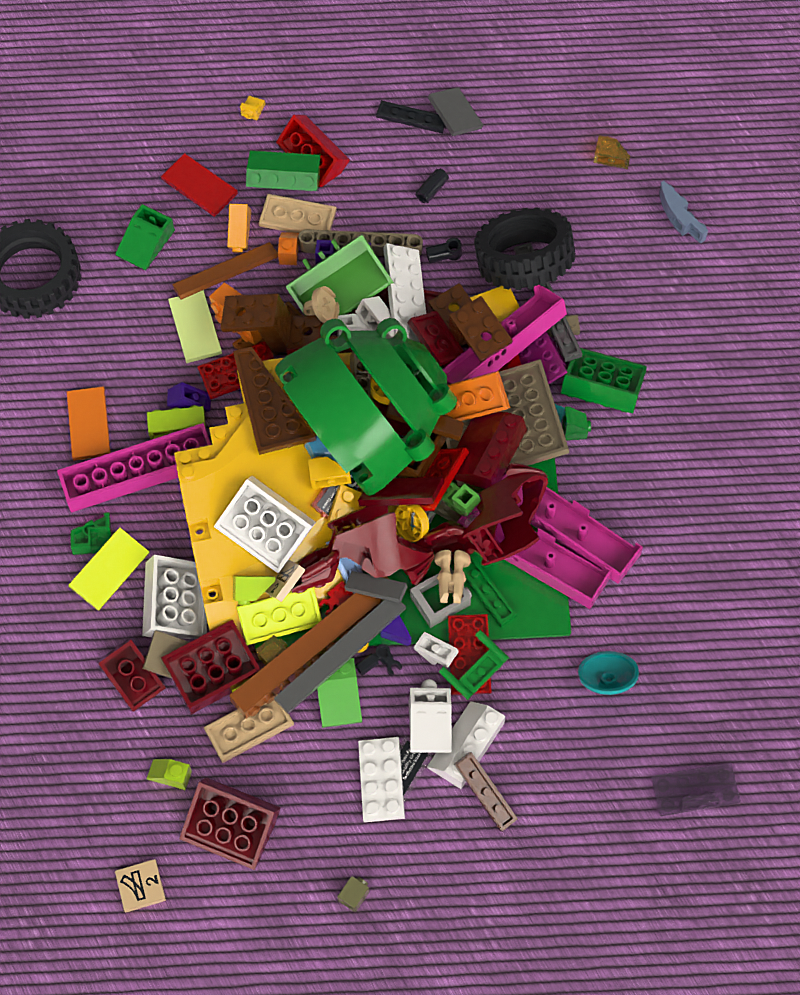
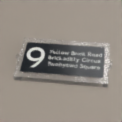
[400,736,434,804]

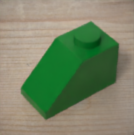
[562,406,591,441]

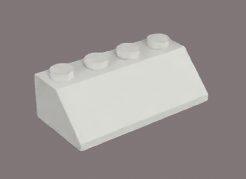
[427,701,505,789]

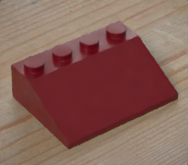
[454,412,527,489]
[161,620,261,715]
[179,777,281,870]

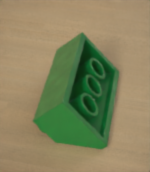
[246,151,321,191]

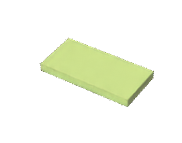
[168,290,222,363]

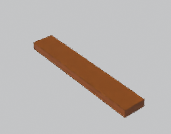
[172,242,278,300]

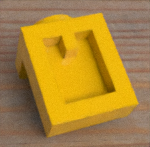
[240,96,265,120]

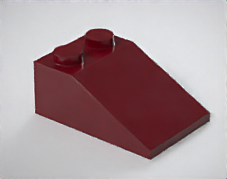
[97,638,166,712]

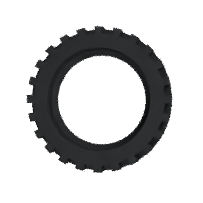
[474,207,576,290]
[0,219,81,319]

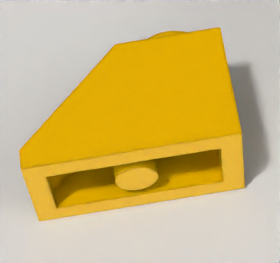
[308,456,352,489]

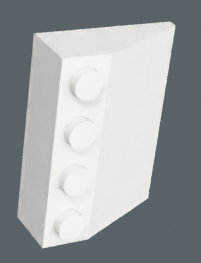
[214,476,316,573]
[142,555,207,639]

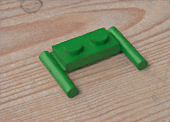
[439,630,509,700]

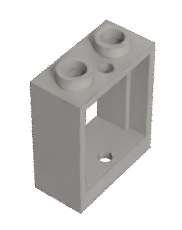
[410,567,472,628]

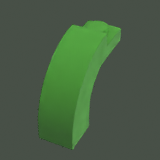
[441,482,481,516]

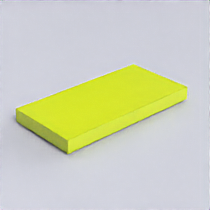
[69,528,150,611]
[236,587,322,645]

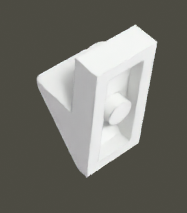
[414,632,458,668]

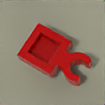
[318,581,353,615]

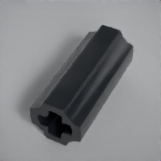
[415,168,449,203]

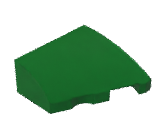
[71,512,111,555]

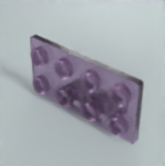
[651,763,741,816]

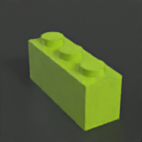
[147,406,207,440]

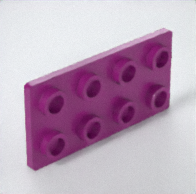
[518,331,568,384]

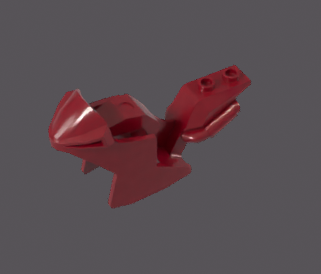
[416,463,548,566]
[291,506,435,593]

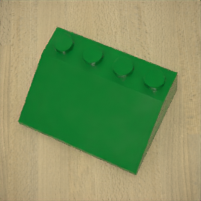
[561,348,647,414]

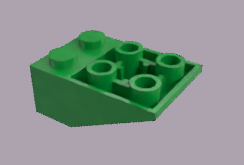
[115,204,175,271]

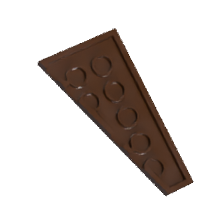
[233,347,316,455]

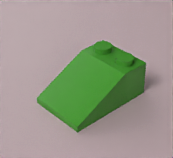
[317,658,362,728]

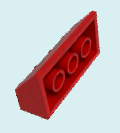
[276,114,350,187]

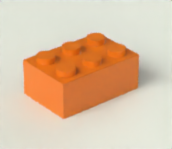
[209,282,262,345]

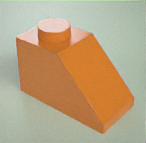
[278,232,299,265]

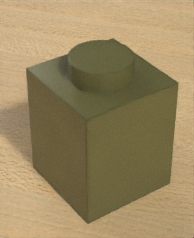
[337,876,370,913]

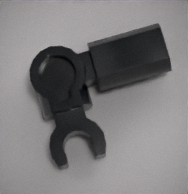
[355,644,402,676]

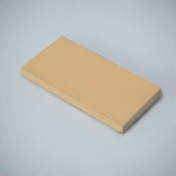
[259,194,337,233]
[204,694,294,763]

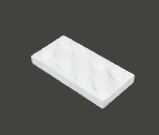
[358,737,405,822]

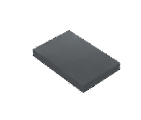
[428,87,483,136]

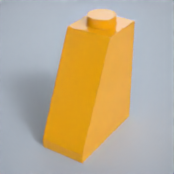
[227,204,251,253]

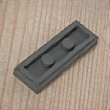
[345,571,407,603]

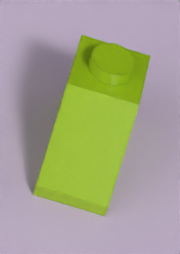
[233,576,276,605]
[147,759,192,790]

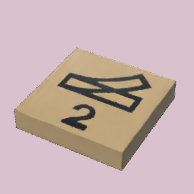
[265,560,305,602]
[115,859,166,913]

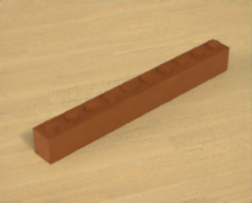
[229,576,389,719]

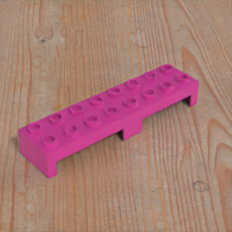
[442,285,567,385]
[501,473,643,584]
[457,493,612,609]

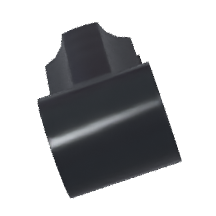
[426,238,462,264]

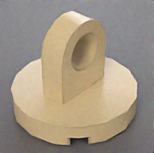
[303,286,339,323]

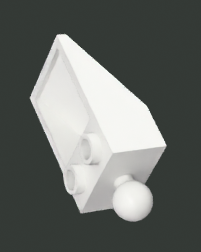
[409,679,452,753]

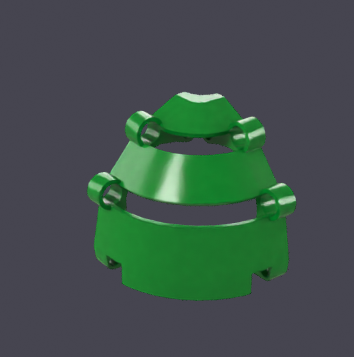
[275,318,457,496]

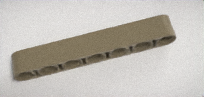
[298,229,423,256]

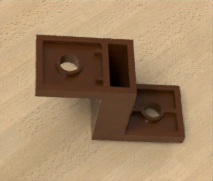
[429,283,513,362]
[220,293,324,353]

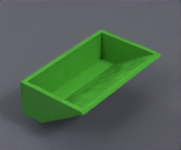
[285,233,394,316]

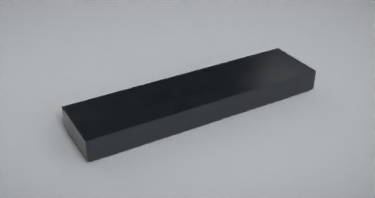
[376,100,445,134]

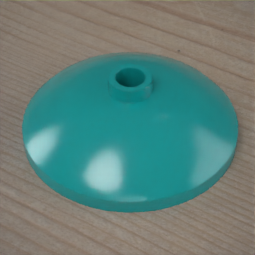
[578,651,639,695]

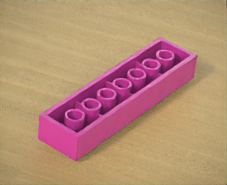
[57,423,211,513]

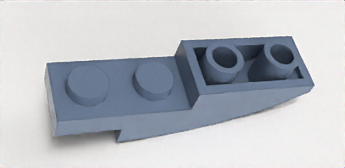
[659,180,708,244]

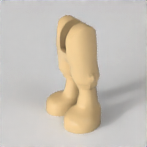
[434,550,471,604]

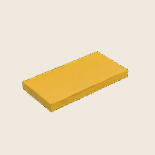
[449,286,519,323]

